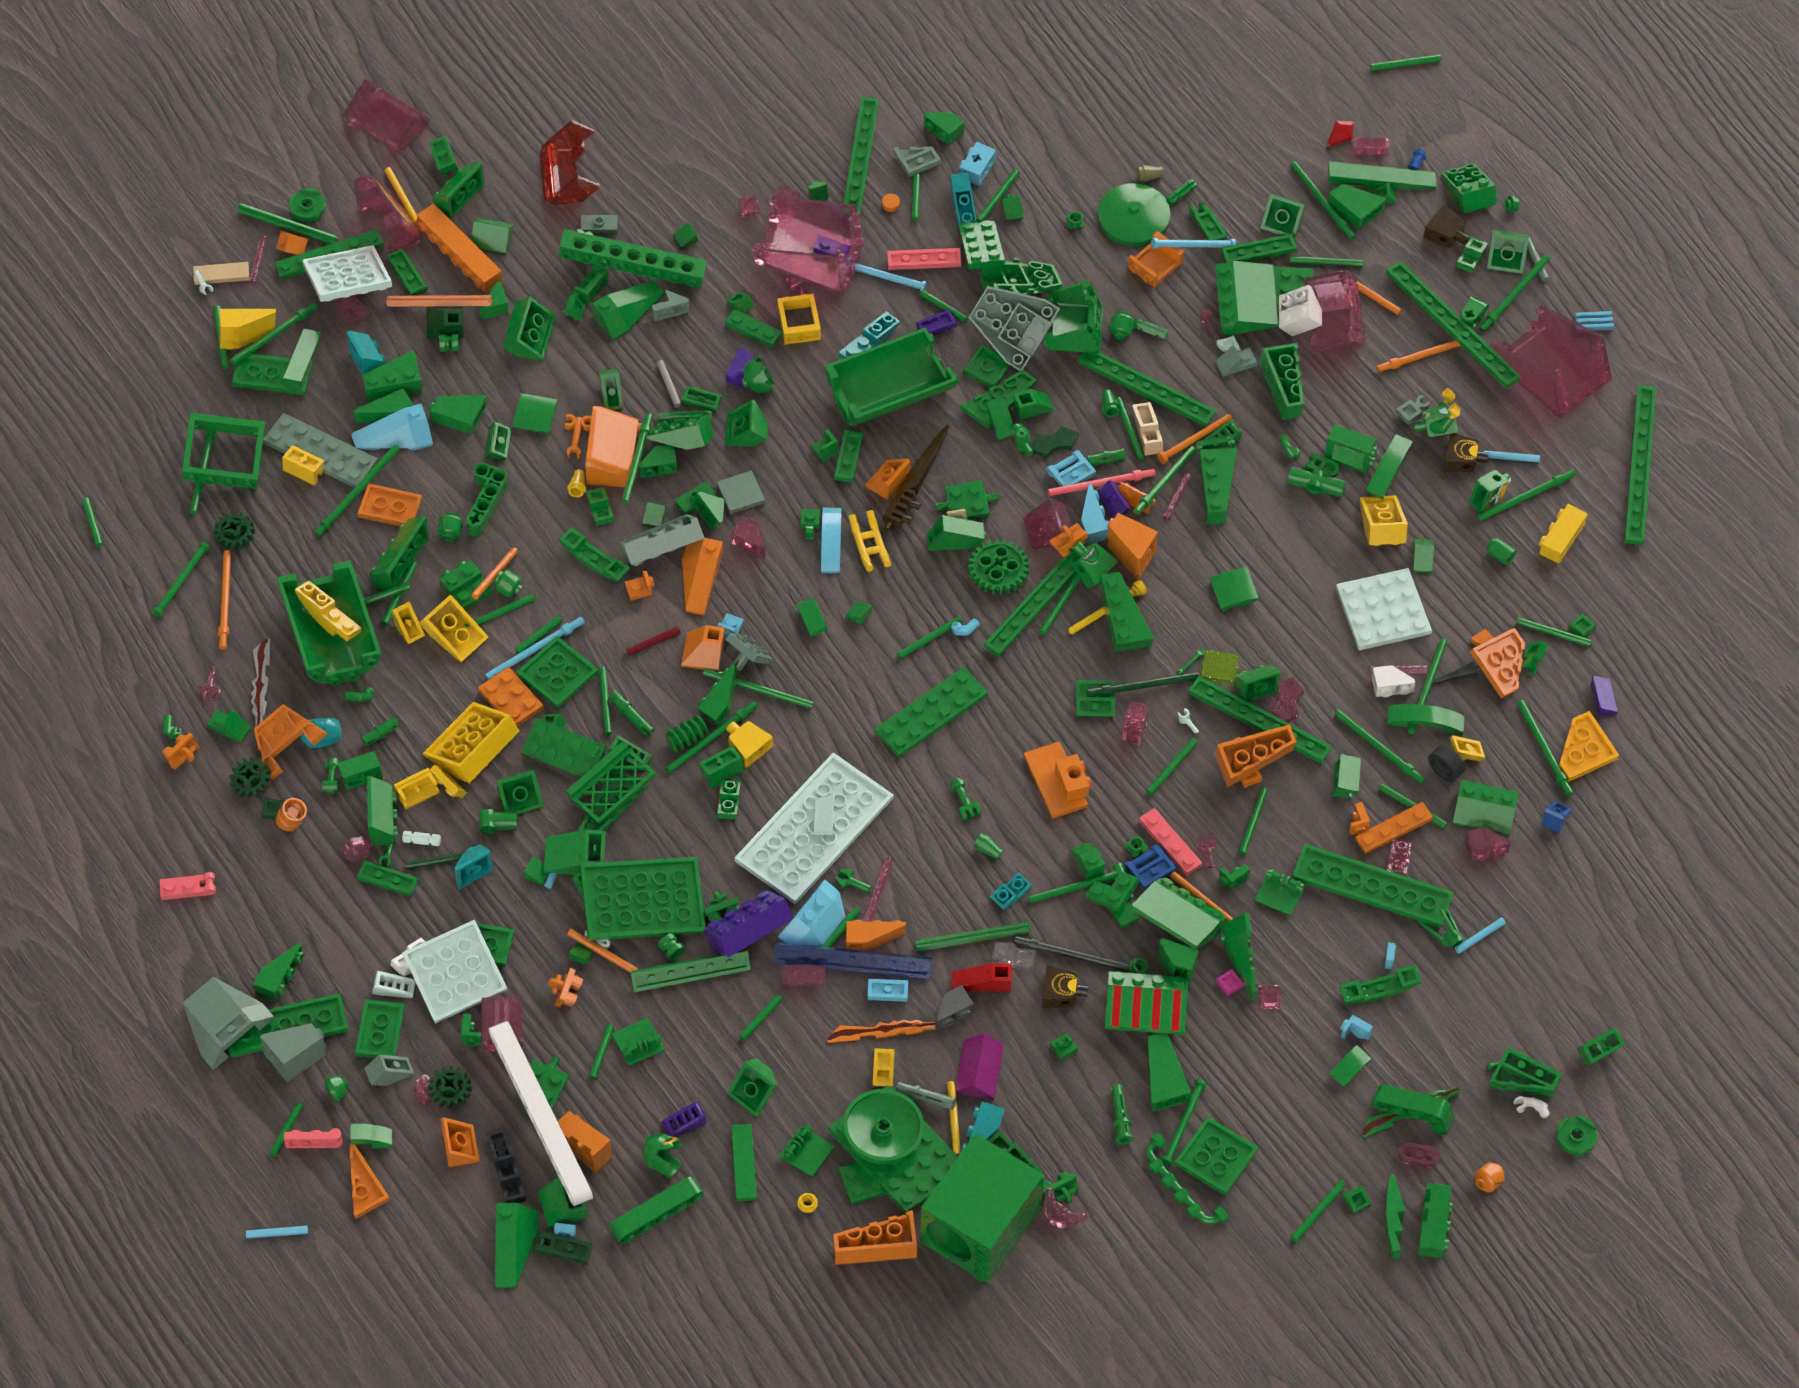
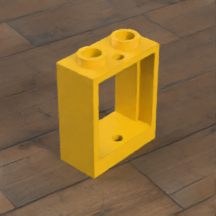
[777,294,821,345]

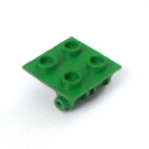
[1254,869,1306,916]
[612,1018,665,1066]
[779,1125,835,1177]

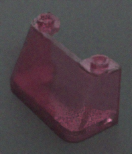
[342,79,431,153]
[354,175,421,253]
[1302,270,1366,351]

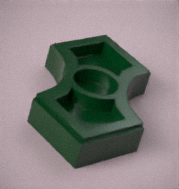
[1031,426,1079,458]

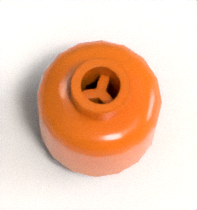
[1474,1162,1505,1193]

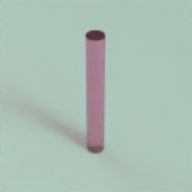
[249,235,267,284]
[1163,473,1191,521]
[1369,665,1427,674]

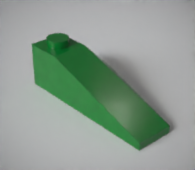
[1220,913,1257,1001]
[495,1203,539,1288]

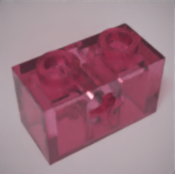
[1122,701,1149,745]

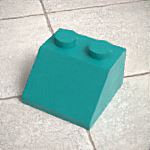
[347,331,386,376]

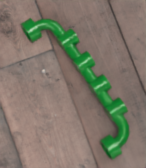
[1146,1132,1229,1225]

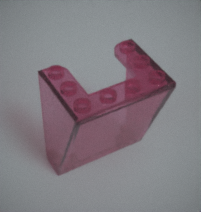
[753,196,865,296]
[1489,305,1612,418]

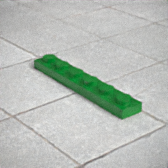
[274,229,384,280]
[630,949,751,992]

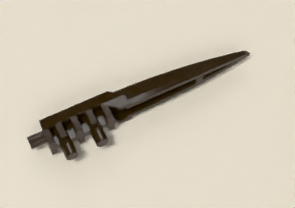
[882,425,950,532]

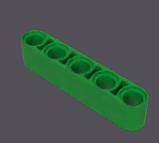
[609,1176,704,1244]

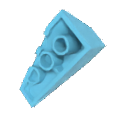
[351,404,433,450]

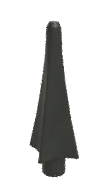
[1433,661,1482,684]

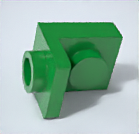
[1218,864,1250,891]
[461,1014,482,1046]

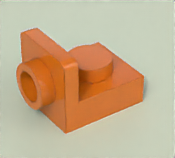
[625,571,655,601]
[1349,802,1370,835]

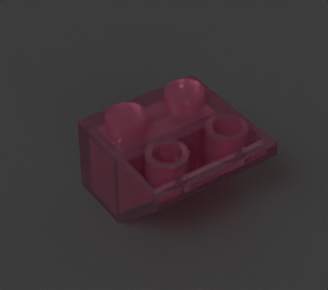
[1023,498,1071,549]

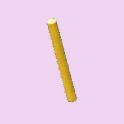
[384,167,417,225]
[947,1081,961,1156]

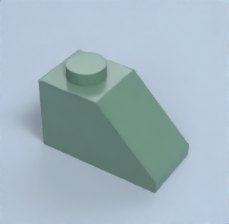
[364,1055,415,1086]

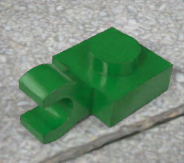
[801,509,820,540]
[1522,641,1548,675]

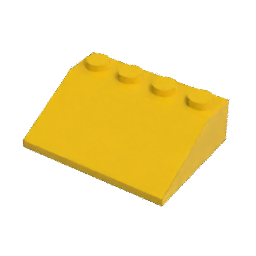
[423,702,519,783]

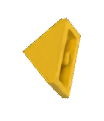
[392,602,425,644]

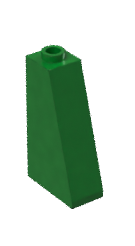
[1147,1033,1191,1112]

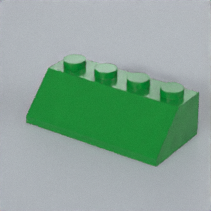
[369,516,429,591]

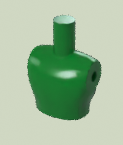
[1011,423,1033,456]

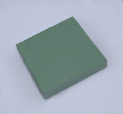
[717,470,765,514]

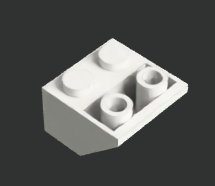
[1279,285,1322,336]

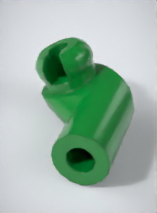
[1279,435,1300,459]
[345,687,374,702]
[163,715,182,740]

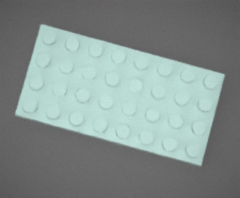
[735,753,894,904]

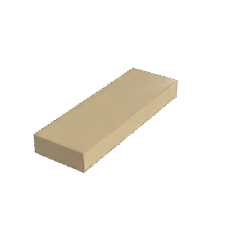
[193,262,250,285]

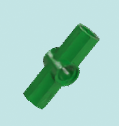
[1287,467,1346,497]

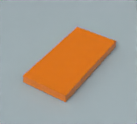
[1024,741,1088,819]

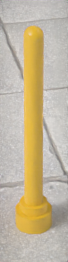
[1068,580,1147,634]

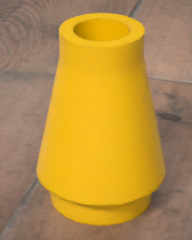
[567,469,586,497]

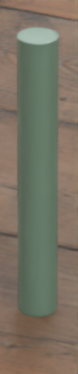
[1527,237,1549,282]

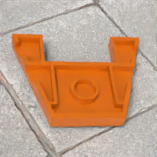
[254,704,327,782]

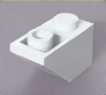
[1371,665,1415,697]

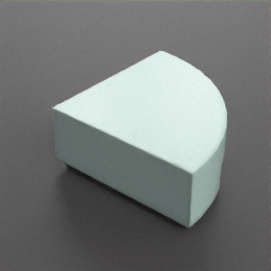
[1216,336,1241,352]

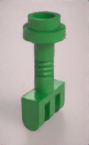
[951,778,982,821]

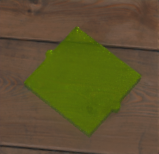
[1201,650,1239,683]

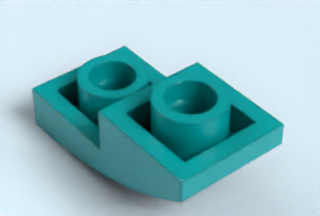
[990,872,1033,910]

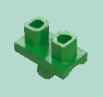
[704,891,740,923]
[1043,1171,1079,1207]

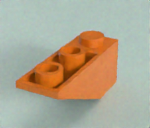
[846,920,906,952]

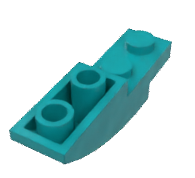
[838,311,900,359]

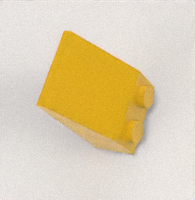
[219,309,276,349]
[1359,496,1408,546]
[419,595,488,662]

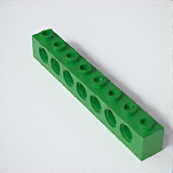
[558,229,707,288]

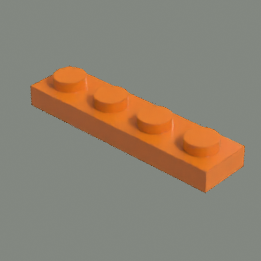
[1355,802,1433,855]

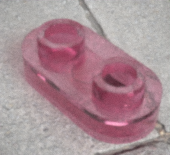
[1399,1143,1440,1168]

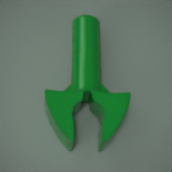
[836,869,871,893]

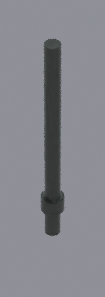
[1014,936,1129,972]

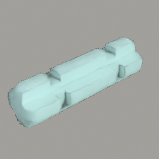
[402,831,441,846]

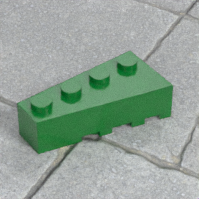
[1199,448,1237,525]

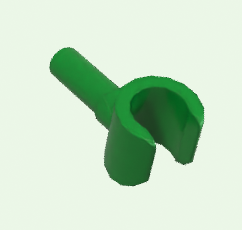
[379,844,393,868]

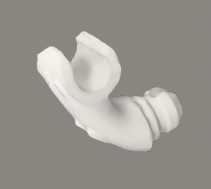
[1514,1096,1550,1118]

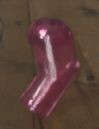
[414,1075,431,1105]

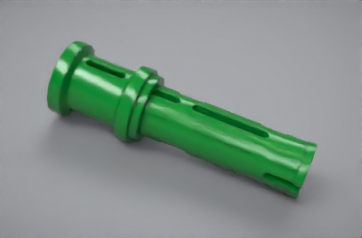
[1110,1084,1134,1145]

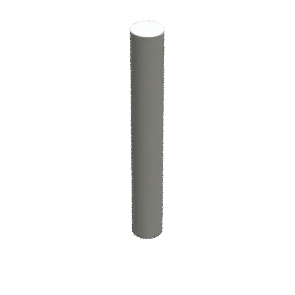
[657,360,682,408]

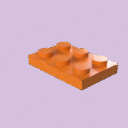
[478,667,544,727]

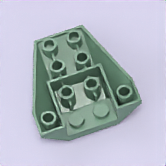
[968,286,1060,371]
[183,977,275,1070]

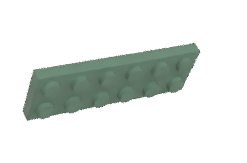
[263,413,378,488]

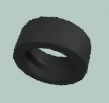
[1428,745,1465,782]

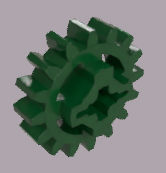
[213,512,255,551]
[229,757,272,799]
[428,1066,472,1109]

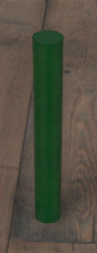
[406,852,464,870]

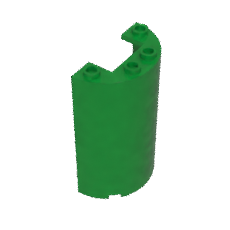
[825,327,959,427]
[277,560,381,686]

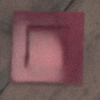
[739,196,760,217]

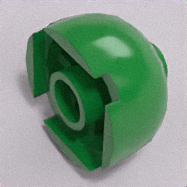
[741,356,775,394]

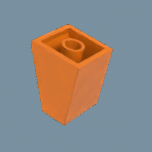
[1106,513,1158,579]

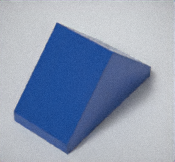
[1542,801,1572,833]

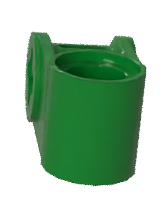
[1461,297,1489,330]

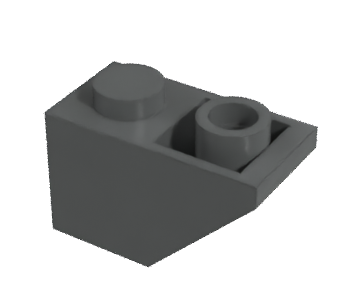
[936,985,973,1030]

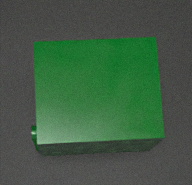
[920,1133,1044,1284]

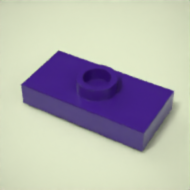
[916,310,957,336]
[1098,480,1131,518]

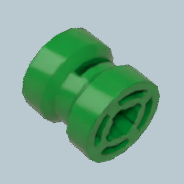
[439,333,459,352]
[658,933,685,961]

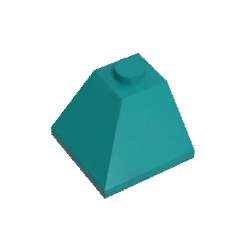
[455,844,493,890]

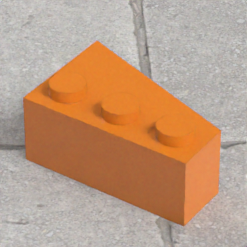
[557,1111,612,1173]

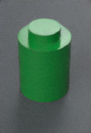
[1487,538,1517,566]

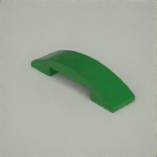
[559,527,630,582]
[1387,704,1464,734]
[1339,964,1421,1004]

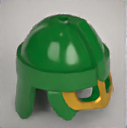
[642,1134,682,1179]

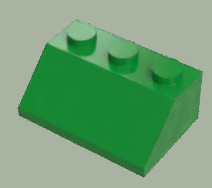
[432,162,485,220]
[502,296,556,361]
[367,776,398,846]
[1452,780,1519,836]

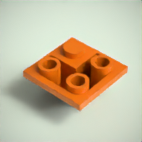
[681,625,725,672]

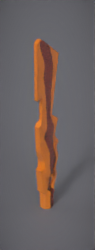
[827,1020,935,1043]

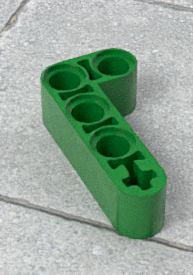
[466,463,508,537]
[1372,1084,1455,1135]

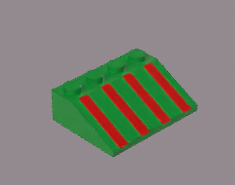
[1105,971,1188,1035]

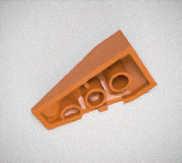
[682,538,723,616]

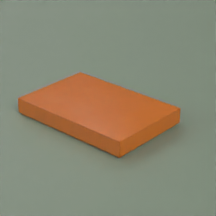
[357,483,423,526]

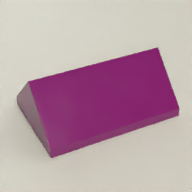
[955,1033,1004,1100]

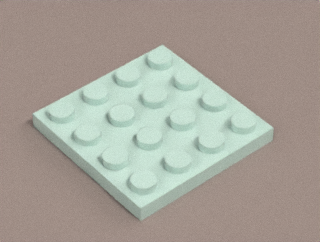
[303,245,392,302]
[1336,568,1432,650]
[402,920,508,1024]

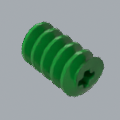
[665,715,709,753]

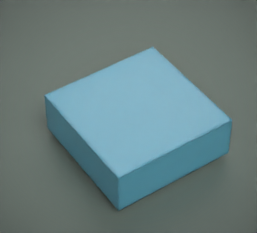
[1384,942,1396,970]
[554,1223,576,1239]

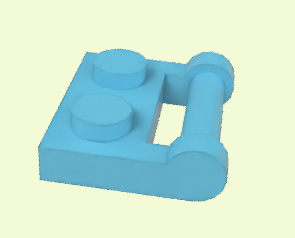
[1046,450,1096,487]

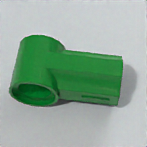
[479,809,517,834]

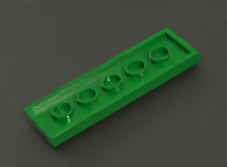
[875,667,988,758]
[229,994,349,1058]

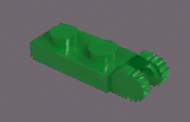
[1189,201,1227,240]

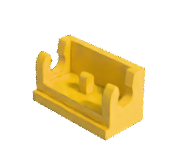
[282,445,324,486]
[394,768,440,810]

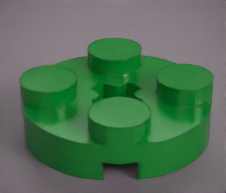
[289,188,326,222]
[1556,1116,1597,1157]

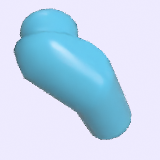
[951,618,980,636]

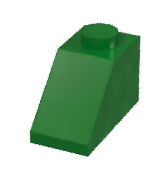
[598,368,624,410]
[1070,842,1105,880]

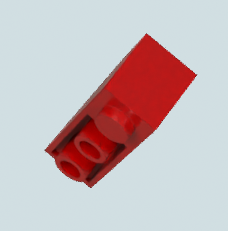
[952,963,1012,992]

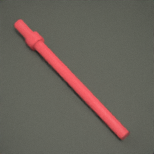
[1048,469,1156,497]

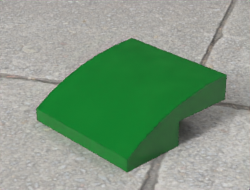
[512,393,558,435]
[1210,567,1260,612]
[1076,680,1115,717]

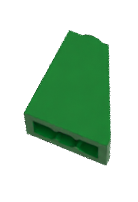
[1329,184,1386,230]
[429,395,488,435]
[926,515,986,551]

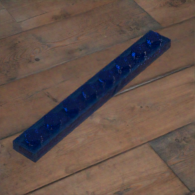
[773,942,932,979]

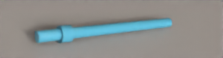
[485,617,585,680]

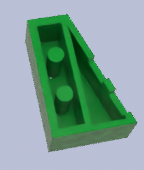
[1489,1047,1562,1097]

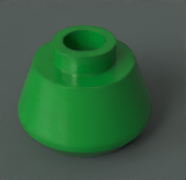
[324,1076,349,1102]

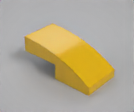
[873,1048,895,1087]

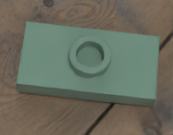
[581,215,618,233]

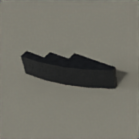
[486,1129,526,1203]

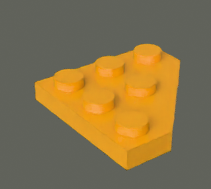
[1559,711,1619,782]

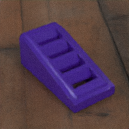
[661,1101,706,1137]

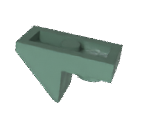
[652,290,689,322]
[1216,346,1257,377]

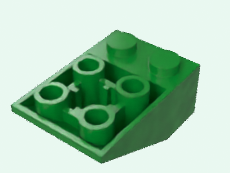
[1442,164,1497,213]
[647,413,714,450]
[544,830,606,875]

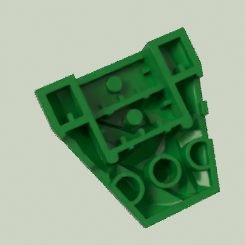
[979,258,1063,296]

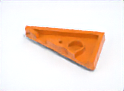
[350,1144,390,1219]

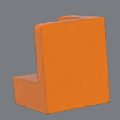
[276,231,308,255]

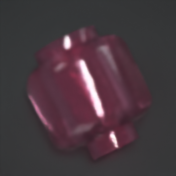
[342,835,372,862]

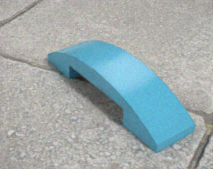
[821,508,842,573]

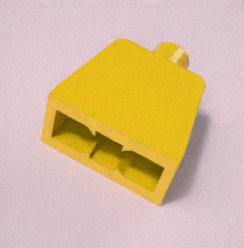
[726,721,773,768]

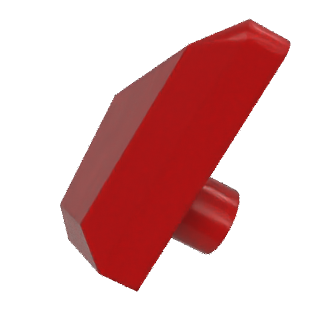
[1326,121,1354,147]

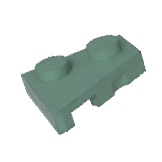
[893,147,941,177]

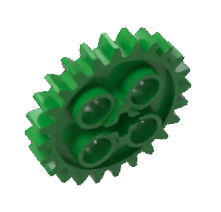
[968,539,1029,595]

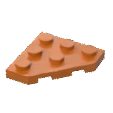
[1470,628,1525,699]

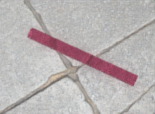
[863,857,893,922]

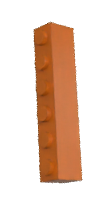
[416,203,503,293]

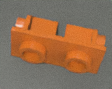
[1118,482,1156,514]

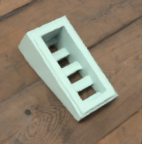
[372,971,415,998]

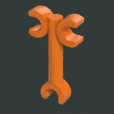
[565,414,591,459]

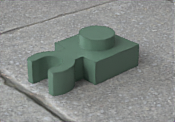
[1396,395,1430,425]

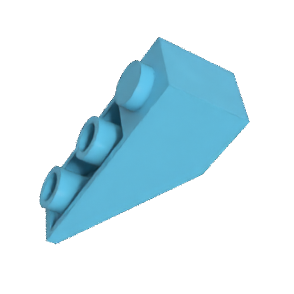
[1081,484,1109,545]

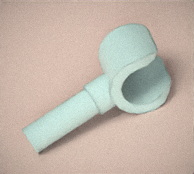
[194,270,213,295]
[1178,709,1199,734]

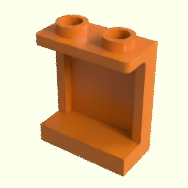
[1128,231,1185,288]

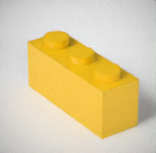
[1539,504,1588,564]

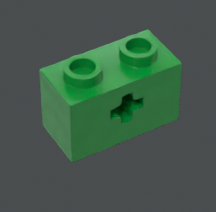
[1577,1028,1625,1066]

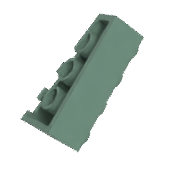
[619,514,704,566]

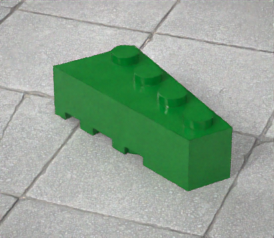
[1259,343,1304,420]
[1099,572,1154,653]

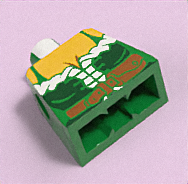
[1469,470,1511,513]

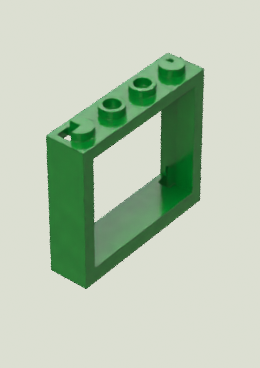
[182,413,265,489]

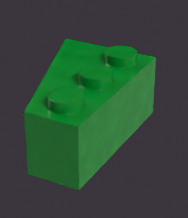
[363,350,422,402]
[1418,1183,1453,1258]

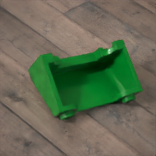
[1044,280,1103,353]

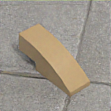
[1132,402,1163,455]

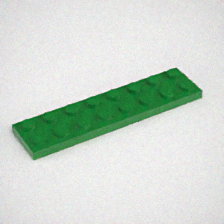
[1292,844,1454,928]

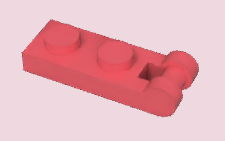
[160,872,216,900]
[284,1128,343,1148]

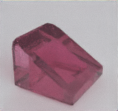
[1259,985,1281,1009]

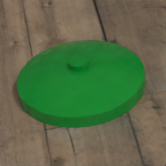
[1098,183,1170,246]
[843,1089,924,1164]

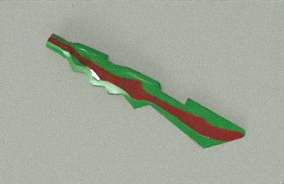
[1362,1086,1460,1138]

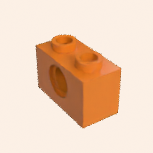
[1055,754,1092,801]

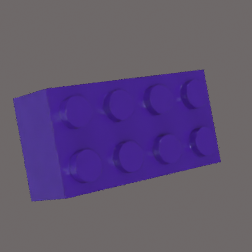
[703,891,794,958]

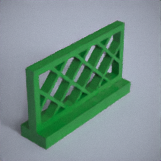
[566,740,656,825]

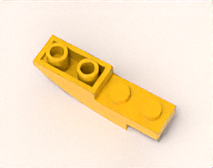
[295,581,362,641]

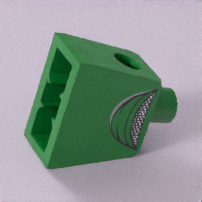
[1072,541,1118,588]

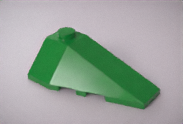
[592,280,664,340]

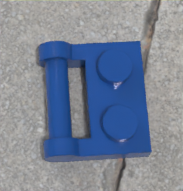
[1124,844,1176,891]

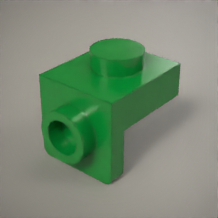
[1000,194,1024,221]

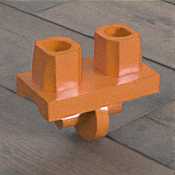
[1049,523,1088,557]
[162,732,199,770]
[548,968,583,1008]

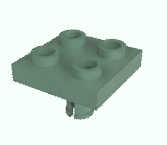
[725,633,773,671]

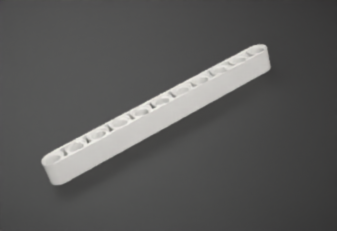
[488,1021,593,1206]

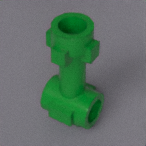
[322,758,340,794]

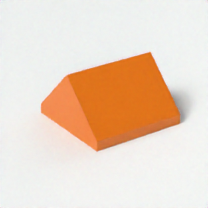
[865,458,910,501]
[441,1117,480,1167]

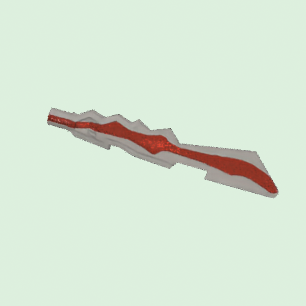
[251,638,270,727]

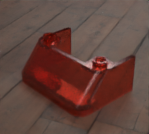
[540,120,600,205]

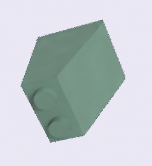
[260,1023,327,1082]

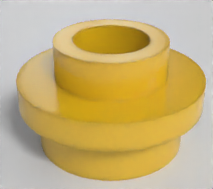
[798,1193,818,1213]

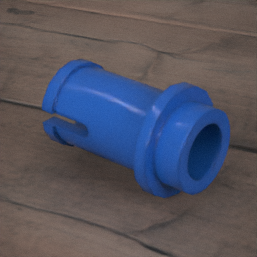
[1408,149,1427,170]

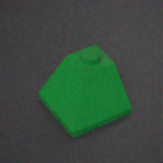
[725,400,768,447]
[727,1058,777,1117]

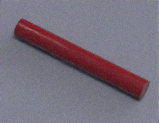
[626,626,681,656]

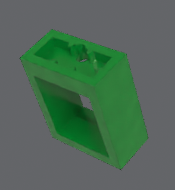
[1325,424,1377,474]

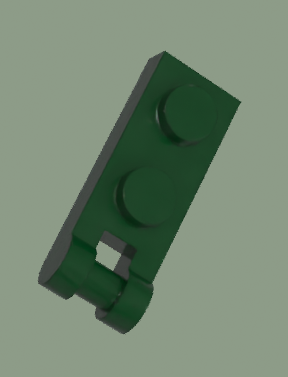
[532,1231,593,1264]

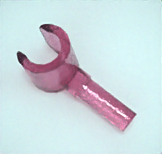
[1200,309,1216,335]

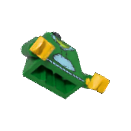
[1413,388,1460,437]

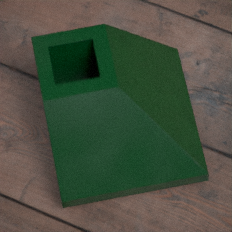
[426,306,464,339]

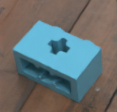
[959,142,996,186]

